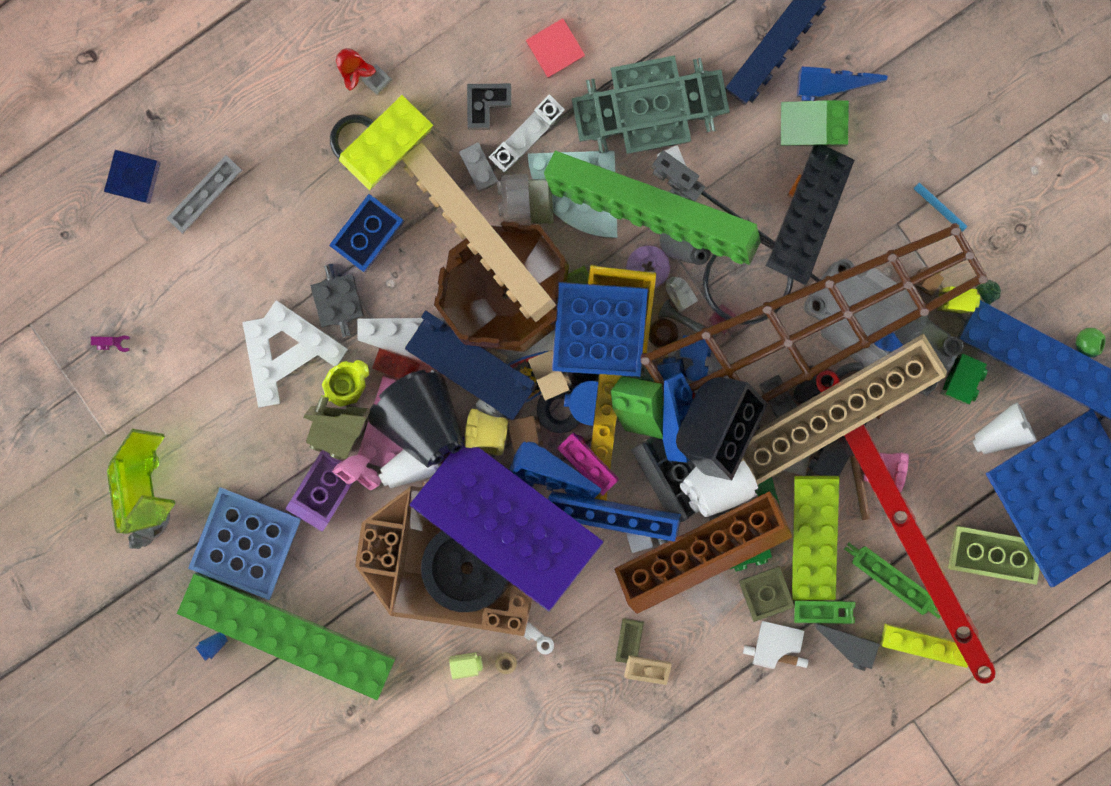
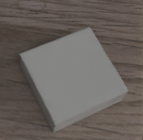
[361,64,392,95]

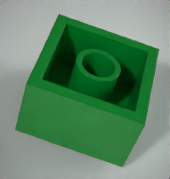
[940,354,988,405]

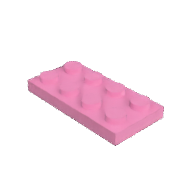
[358,376,403,467]

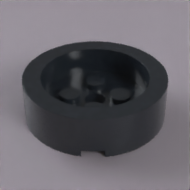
[421,531,509,612]

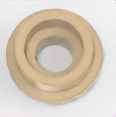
[495,652,517,674]

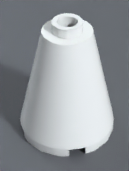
[973,402,1036,454]
[379,449,439,488]

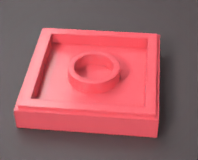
[526,18,585,78]

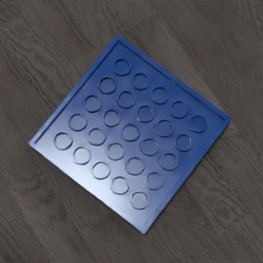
[985,409,1111,588]

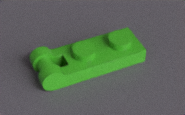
[794,600,856,624]

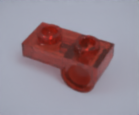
[372,348,421,379]

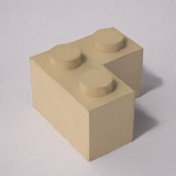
[528,350,572,400]

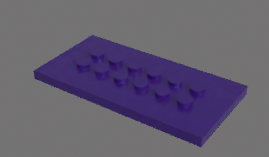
[410,437,604,612]

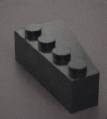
[806,422,867,476]

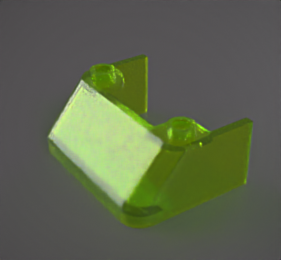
[107,428,175,534]

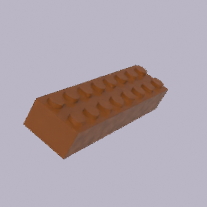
[614,491,793,614]

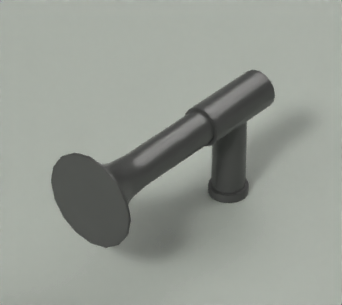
[658,299,718,339]

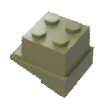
[303,395,370,460]

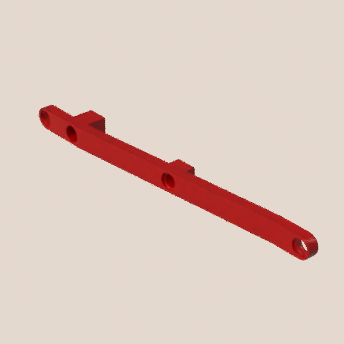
[816,369,996,684]

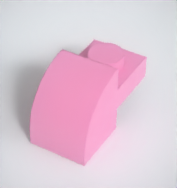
[332,455,382,491]

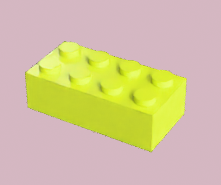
[339,95,433,190]

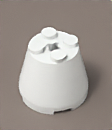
[680,461,758,517]

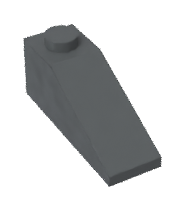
[814,623,880,671]

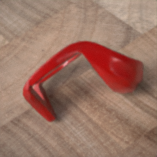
[336,48,376,91]

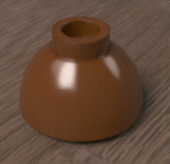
[649,318,679,348]

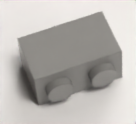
[459,142,498,193]

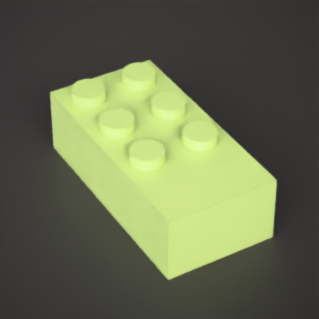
[948,525,1040,585]

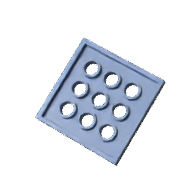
[188,487,301,600]

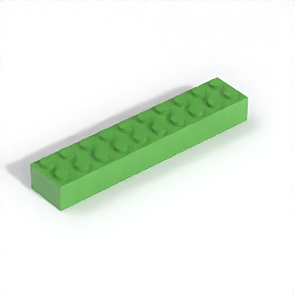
[544,151,761,265]
[177,572,396,700]

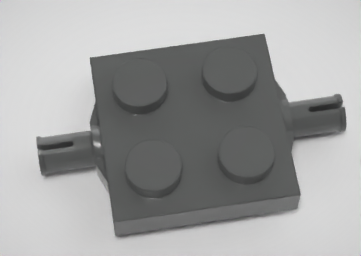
[310,264,364,337]

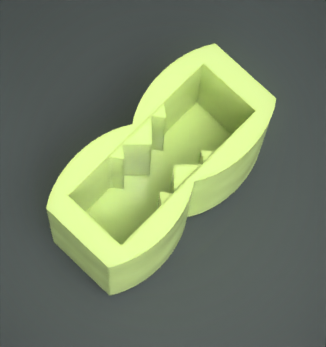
[449,652,483,680]

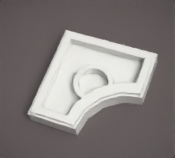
[753,621,805,669]

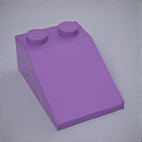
[286,450,352,532]

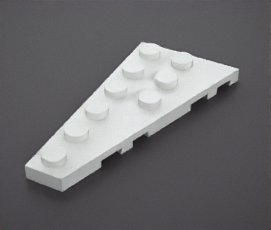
[357,318,487,361]

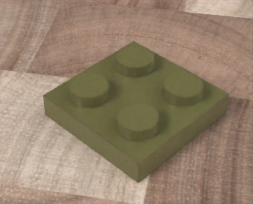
[739,566,795,622]

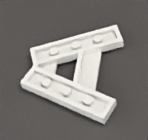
[242,300,348,408]

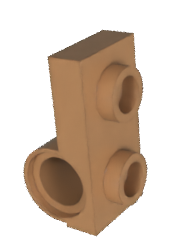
[915,267,944,297]

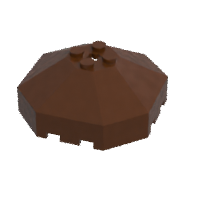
[434,221,570,352]

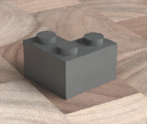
[467,83,512,130]

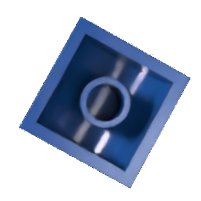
[564,381,598,426]

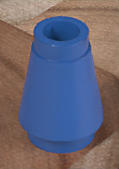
[195,632,228,661]

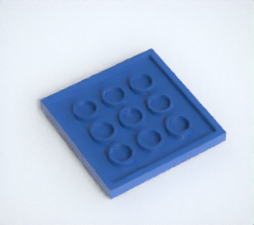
[552,282,648,377]

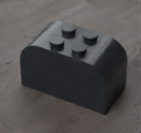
[676,377,768,481]

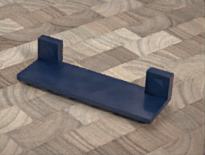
[405,310,537,420]

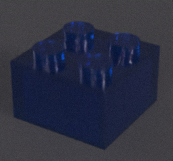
[104,150,161,204]

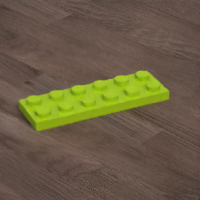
[792,476,839,600]

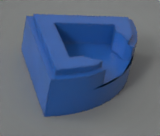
[873,332,903,352]

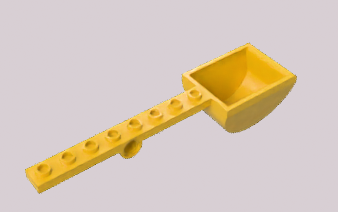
[587,264,656,526]

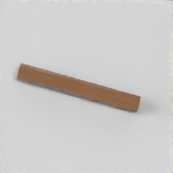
[850,455,870,520]

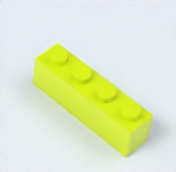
[937,286,980,314]
[880,624,968,668]

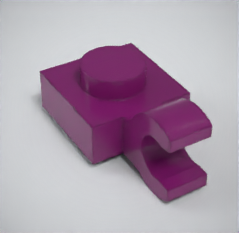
[91,335,130,352]

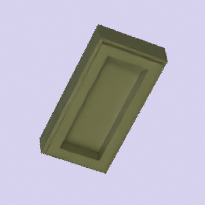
[528,179,554,224]
[615,618,644,663]

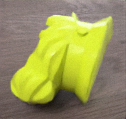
[322,360,369,407]

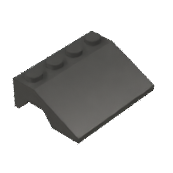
[631,437,696,522]

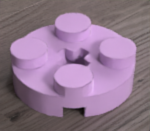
[626,246,670,288]

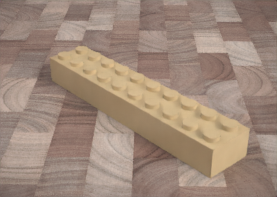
[741,334,947,485]

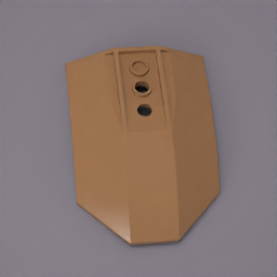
[355,486,533,636]

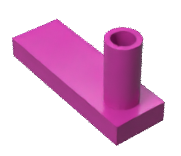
[557,432,619,495]

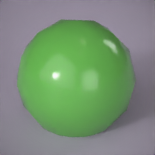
[1075,328,1106,357]

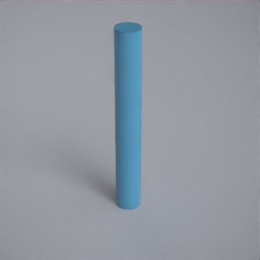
[913,183,967,232]

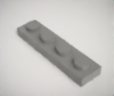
[166,155,243,234]

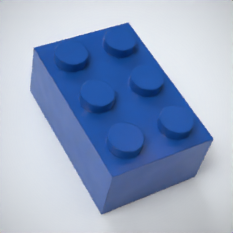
[329,194,405,273]

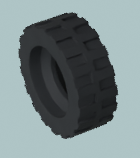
[537,387,580,433]

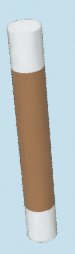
[743,645,809,668]

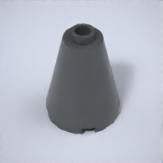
[660,233,710,265]

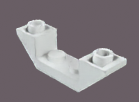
[488,94,565,172]

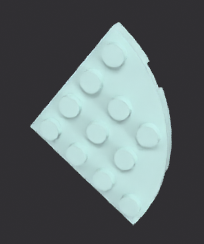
[528,151,618,238]

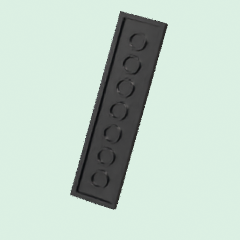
[765,145,855,285]

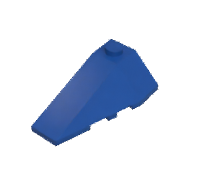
[797,66,888,101]
[663,372,693,462]
[509,442,601,498]

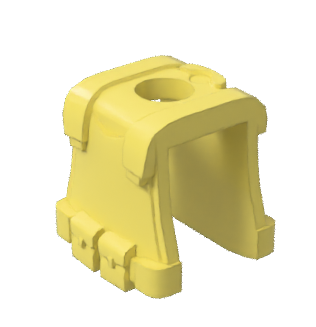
[464,408,508,456]

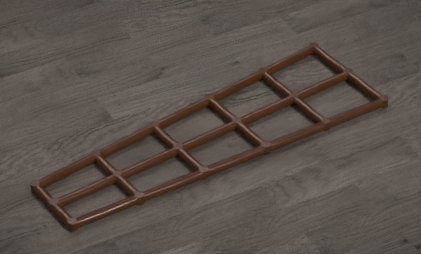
[641,223,988,402]

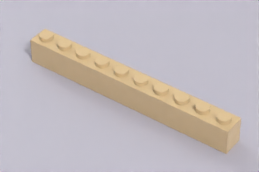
[402,142,556,322]

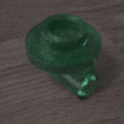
[975,280,1001,305]

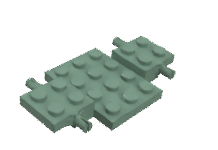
[572,55,730,154]

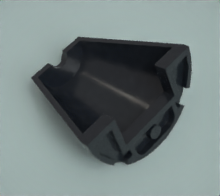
[368,370,465,468]

